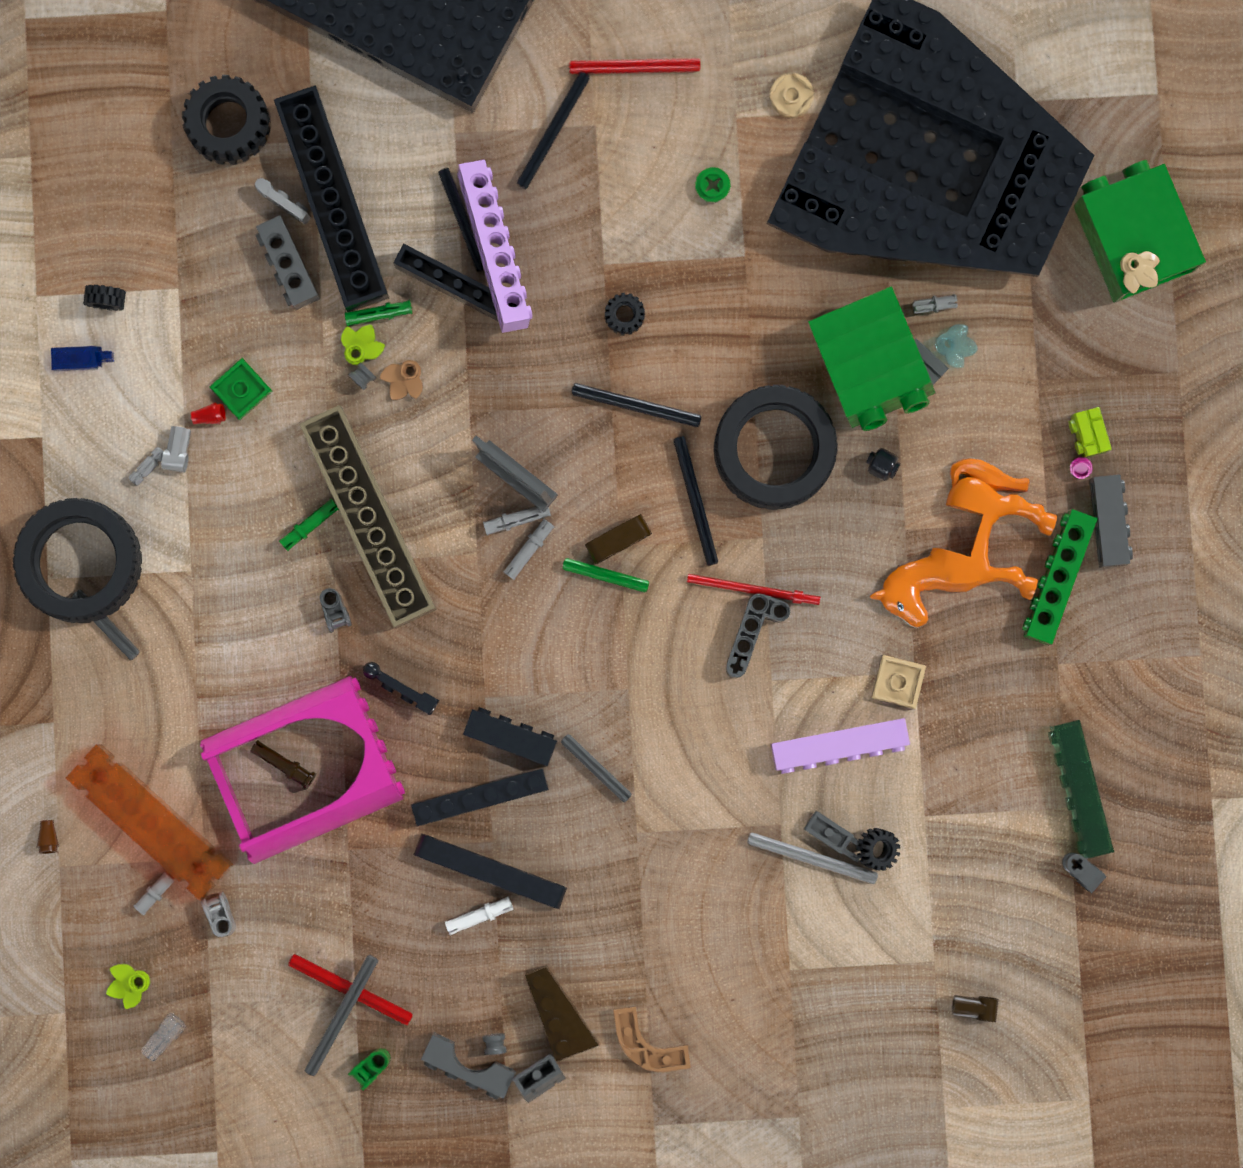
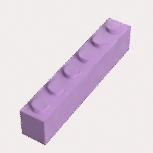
[770,718,910,774]

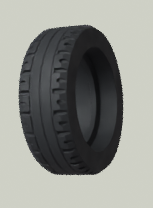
[714,385,838,510]
[13,498,142,623]

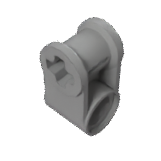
[201,892,236,937]

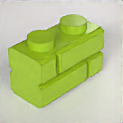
[1068,407,1112,458]

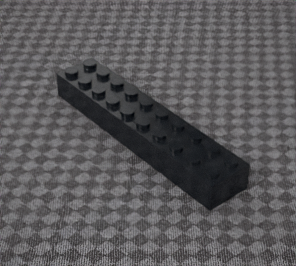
[273,85,390,312]

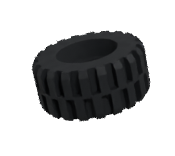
[182,75,271,165]

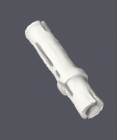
[445,897,513,935]

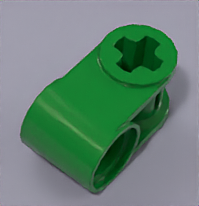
[348,1048,391,1091]

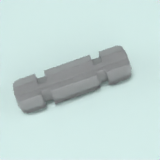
[129,447,164,486]

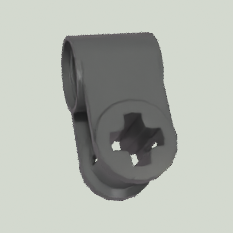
[320,588,352,633]
[1062,852,1107,894]

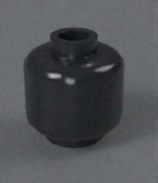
[866,448,901,481]

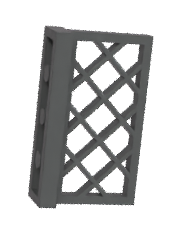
[472,436,558,512]

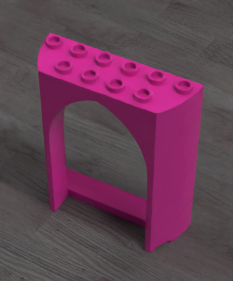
[200,676,405,864]

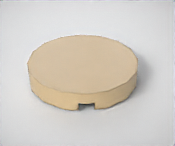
[770,73,814,118]

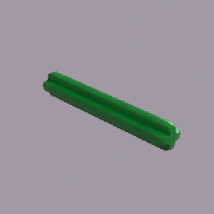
[562,558,649,593]

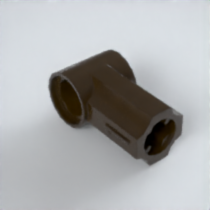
[952,995,999,1022]

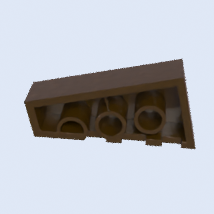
[525,965,599,1062]

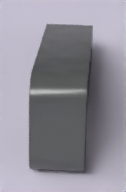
[725,594,790,678]

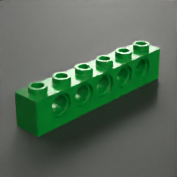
[1022,509,1098,646]

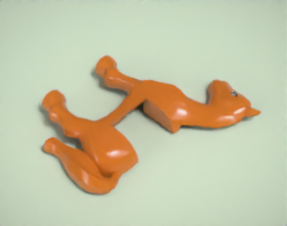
[870,458,1057,628]

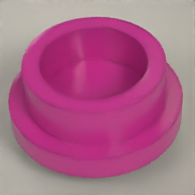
[1070,457,1093,479]

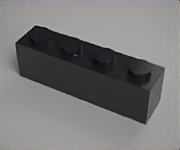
[463,707,557,766]

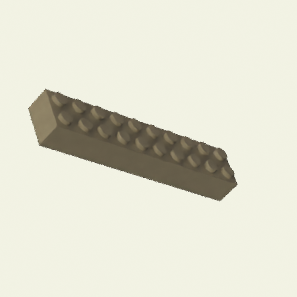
[299,405,437,629]

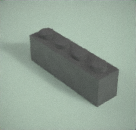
[1089,475,1133,568]

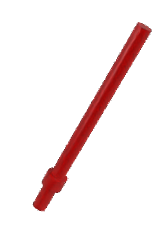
[687,574,821,605]

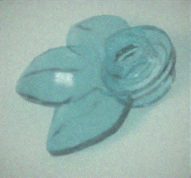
[935,324,978,368]

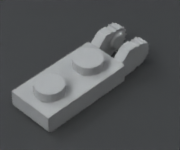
[255,178,310,225]

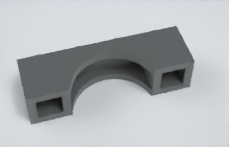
[421,1032,516,1100]

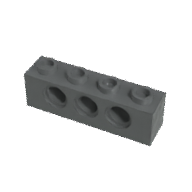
[255,215,320,310]

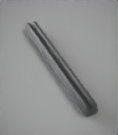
[305,955,378,1076]

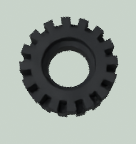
[83,285,126,311]
[605,293,645,335]
[856,828,901,871]

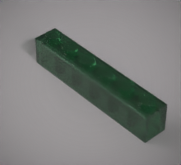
[1048,720,1114,859]

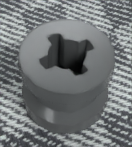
[348,362,376,390]
[483,1033,507,1055]

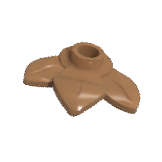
[380,360,423,400]

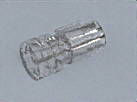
[141,1013,186,1061]

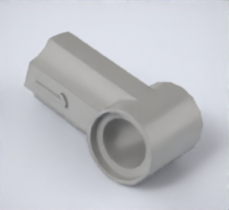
[161,426,191,473]

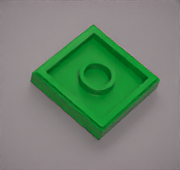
[209,358,273,421]

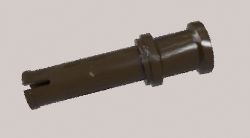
[250,740,316,790]

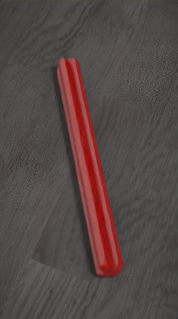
[569,58,700,74]
[288,954,413,1025]

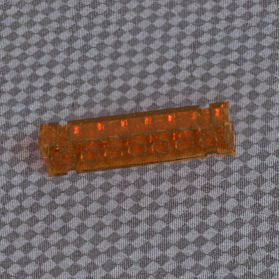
[66,744,234,900]

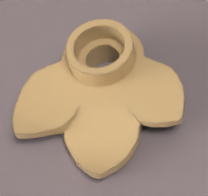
[1120,252,1160,293]

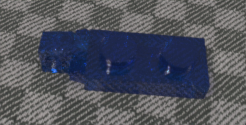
[51,346,114,371]

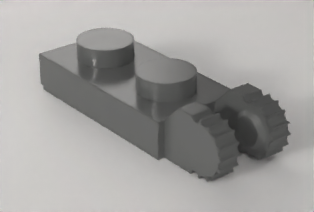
[804,810,861,862]

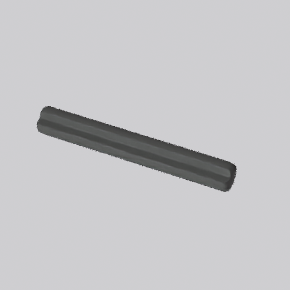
[72,590,140,660]
[561,734,632,802]

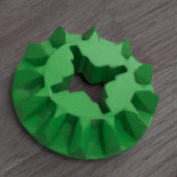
[695,167,731,203]

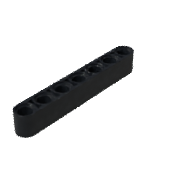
[413,833,567,909]

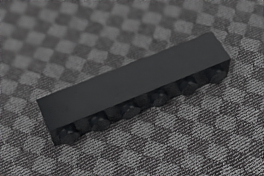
[393,243,517,322]
[411,768,549,826]

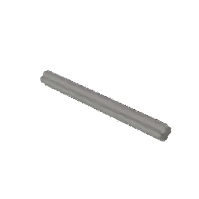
[747,833,878,884]

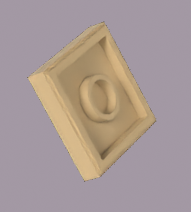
[871,655,926,709]

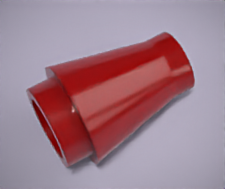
[191,402,226,425]

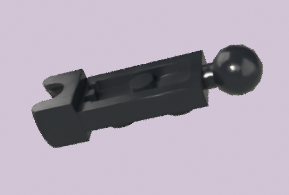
[363,662,440,715]

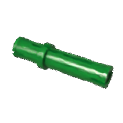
[344,300,413,326]
[279,498,339,551]

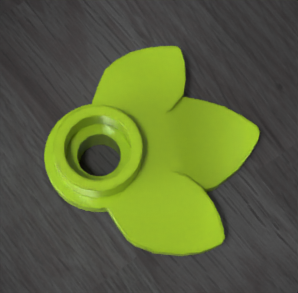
[341,324,385,365]
[106,964,150,1009]

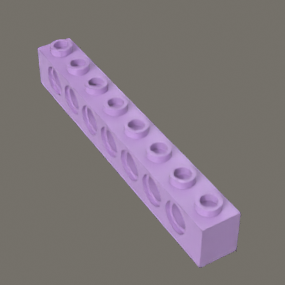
[457,160,532,333]

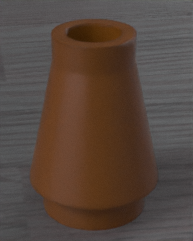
[36,820,59,854]

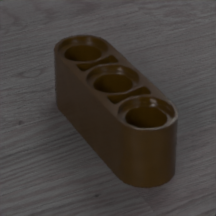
[585,514,652,565]

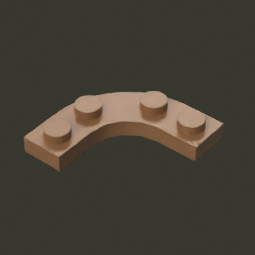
[613,1006,691,1072]

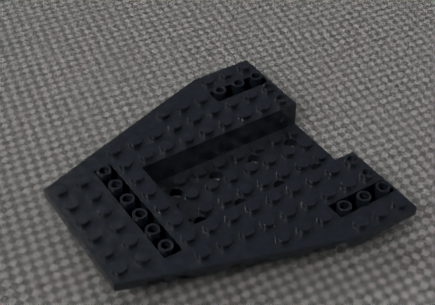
[767,0,1095,277]

